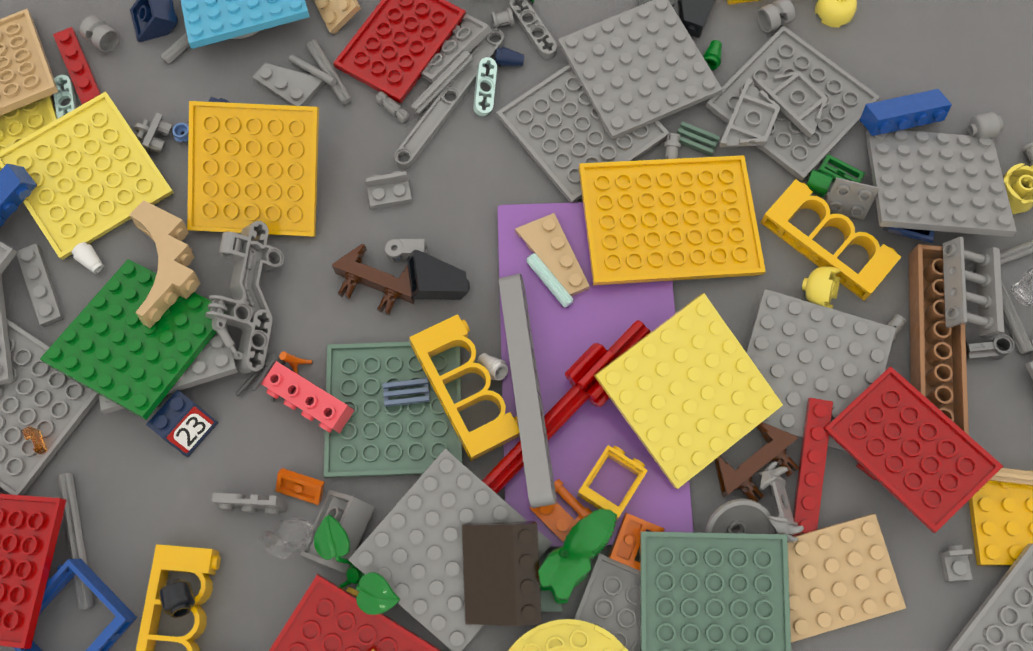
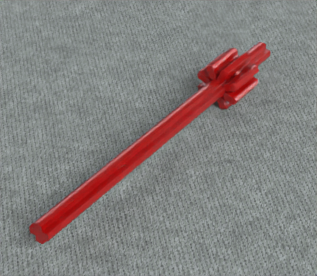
[482,320,651,494]

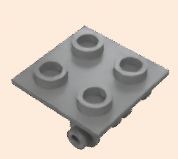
[825,177,880,220]

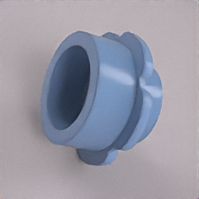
[172,123,189,142]

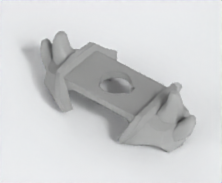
[759,461,804,542]

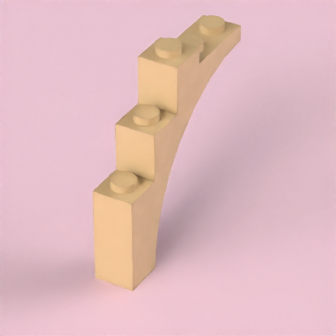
[129,200,201,328]

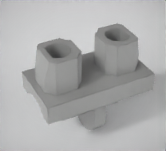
[134,112,172,154]

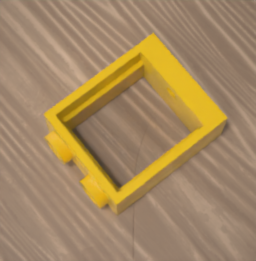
[577,445,648,520]

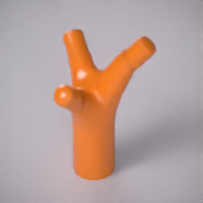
[279,351,312,374]

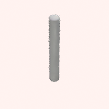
[289,54,337,86]

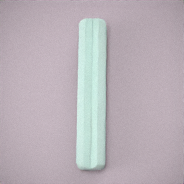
[527,253,573,308]

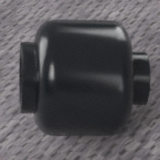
[159,578,195,618]

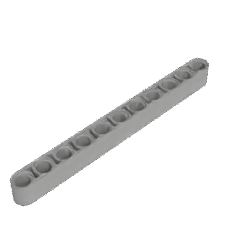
[499,273,557,508]

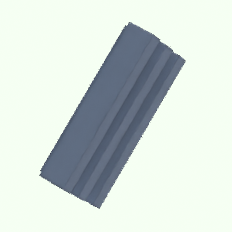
[383,378,430,407]

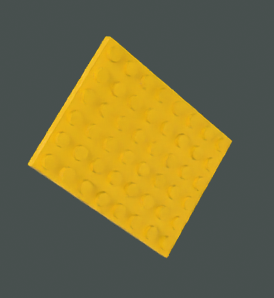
[578,155,766,286]

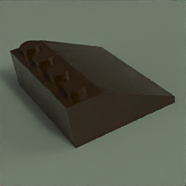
[462,521,542,626]

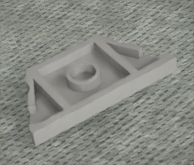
[754,71,828,139]
[719,78,781,147]

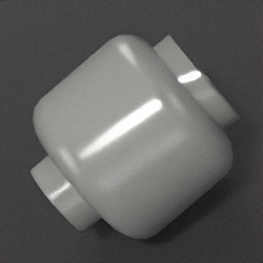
[968,112,1003,139]

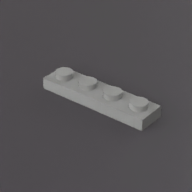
[17,243,64,327]

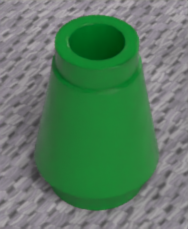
[703,40,722,70]

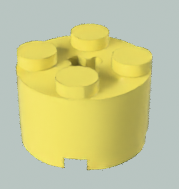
[1003,163,1033,214]

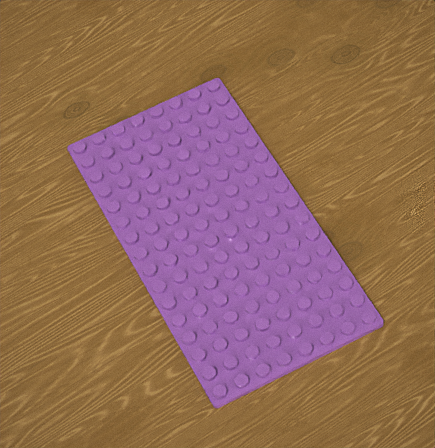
[497,202,694,547]

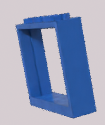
[12,559,138,651]

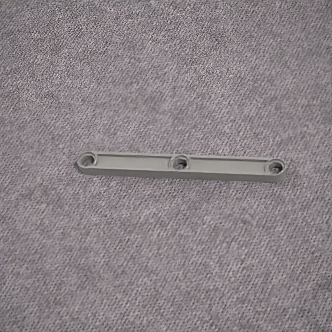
[394,29,504,169]

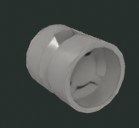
[757,0,795,33]
[79,15,120,53]

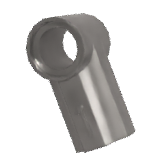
[966,334,1015,360]

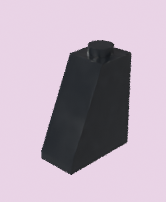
[678,0,715,38]
[407,250,470,300]

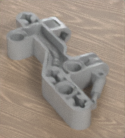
[205,221,284,374]

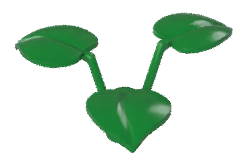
[314,515,400,615]

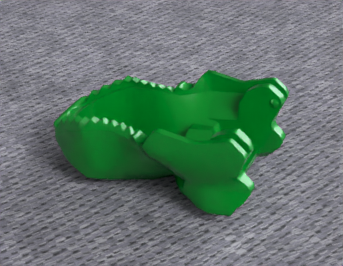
[538,509,617,604]

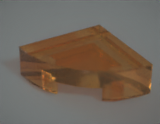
[22,426,47,454]

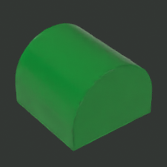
[806,169,833,198]

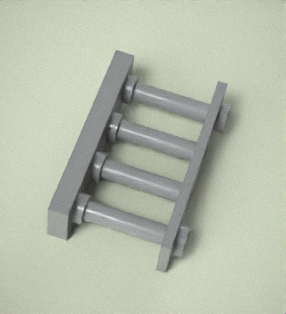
[943,237,1004,338]

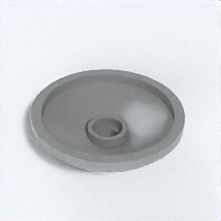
[705,499,775,534]

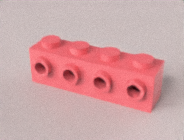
[261,361,355,434]

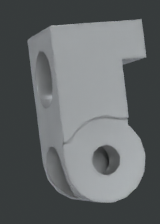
[385,239,427,263]

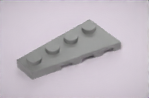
[421,14,492,83]

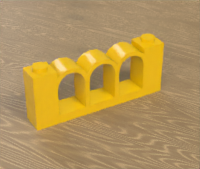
[760,179,901,301]
[409,314,520,461]
[136,544,221,651]

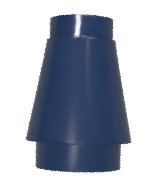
[495,46,524,67]

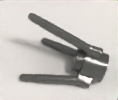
[235,354,286,402]

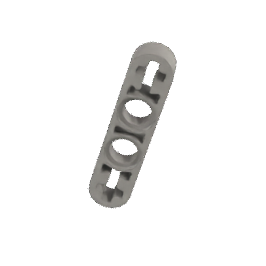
[509,0,557,59]

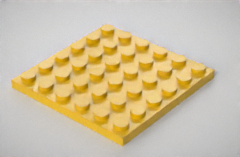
[187,101,319,236]

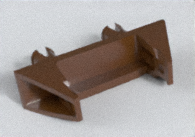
[332,244,414,315]
[715,422,799,502]

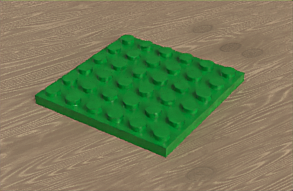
[40,259,225,420]

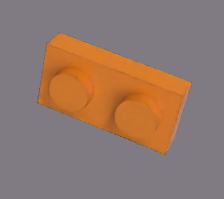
[275,468,325,505]

